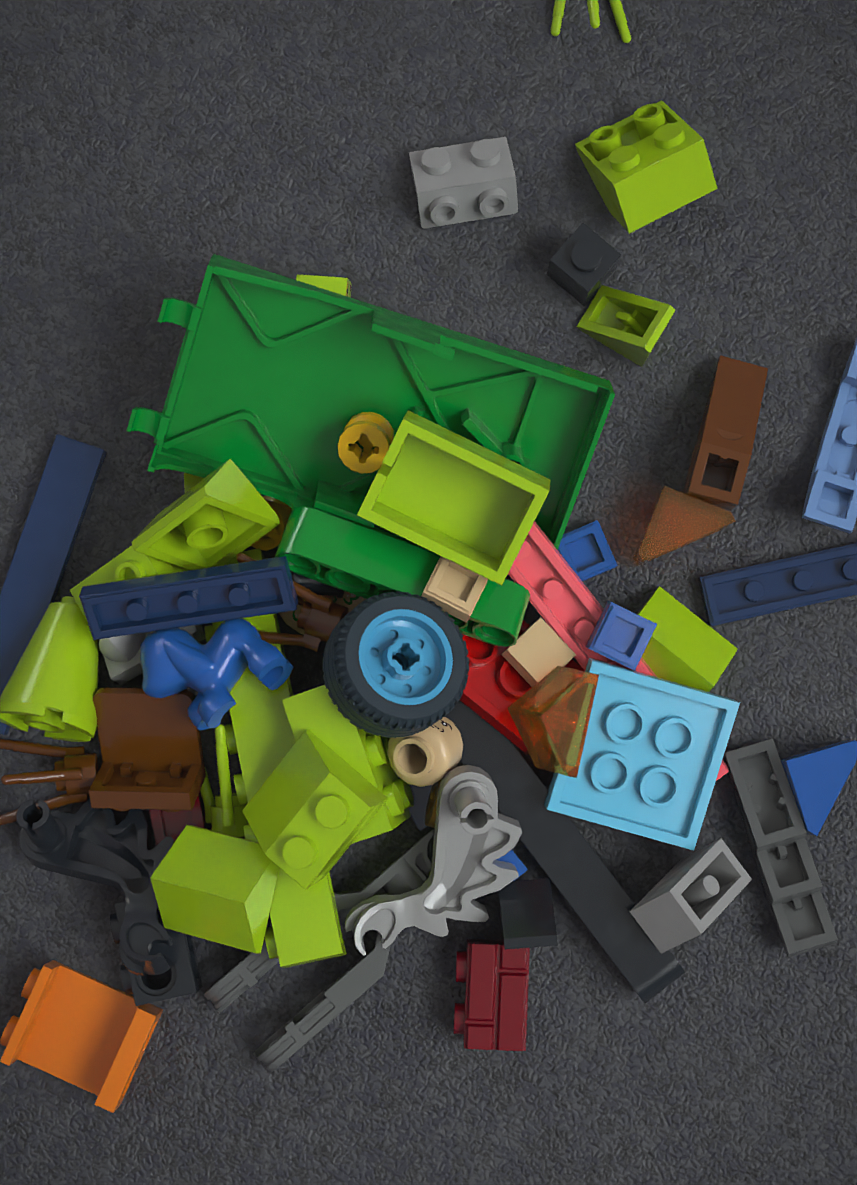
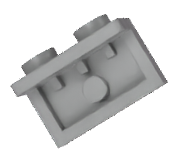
[409,137,518,228]

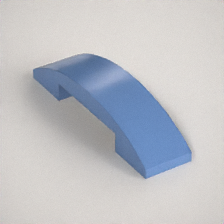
[802,338,857,534]

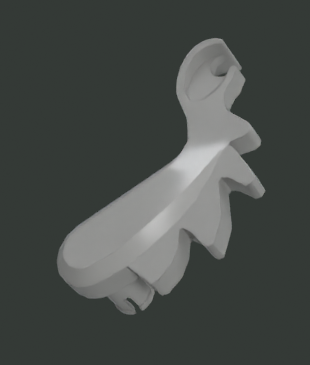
[345,765,522,955]

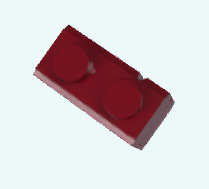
[453,939,530,1051]

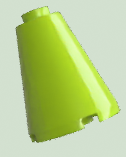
[0,596,99,742]

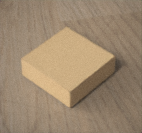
[421,556,488,623]
[501,617,576,692]

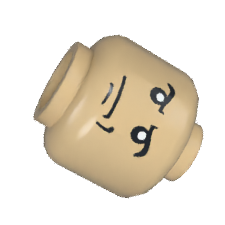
[387,717,463,787]

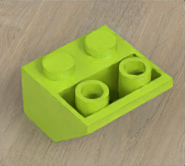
[575,100,718,234]

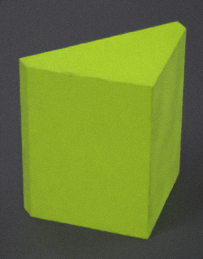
[132,459,280,570]
[637,586,738,692]
[150,825,279,954]

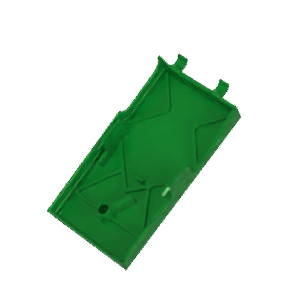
[126,254,615,550]

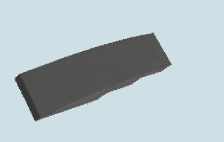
[724,739,838,958]

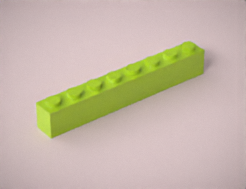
[205,548,346,968]

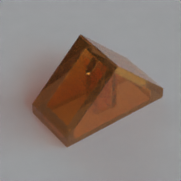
[633,486,736,566]
[507,666,599,778]

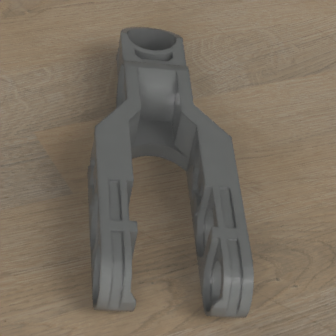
[203,828,435,1073]

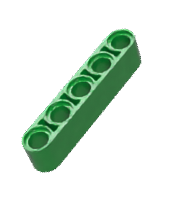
[275,506,530,647]

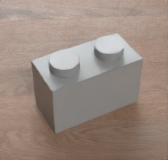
[630,838,752,954]

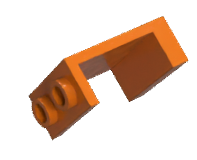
[0,960,163,1113]

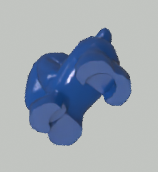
[140,618,294,731]

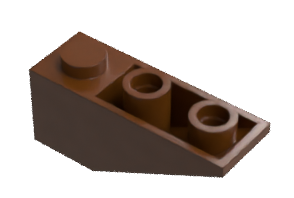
[681,355,768,512]

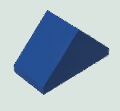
[781,740,857,836]

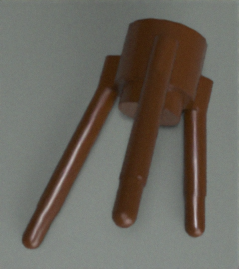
[236,553,349,652]
[0,739,99,826]

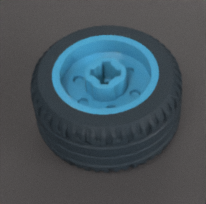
[323,592,469,738]

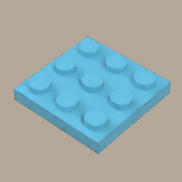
[544,658,740,851]

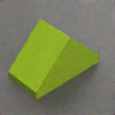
[577,285,675,367]

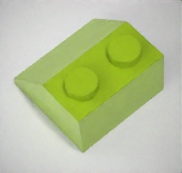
[242,730,388,890]

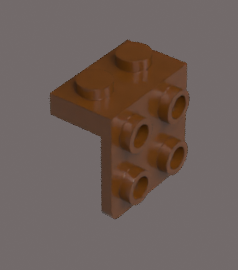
[89,688,206,812]

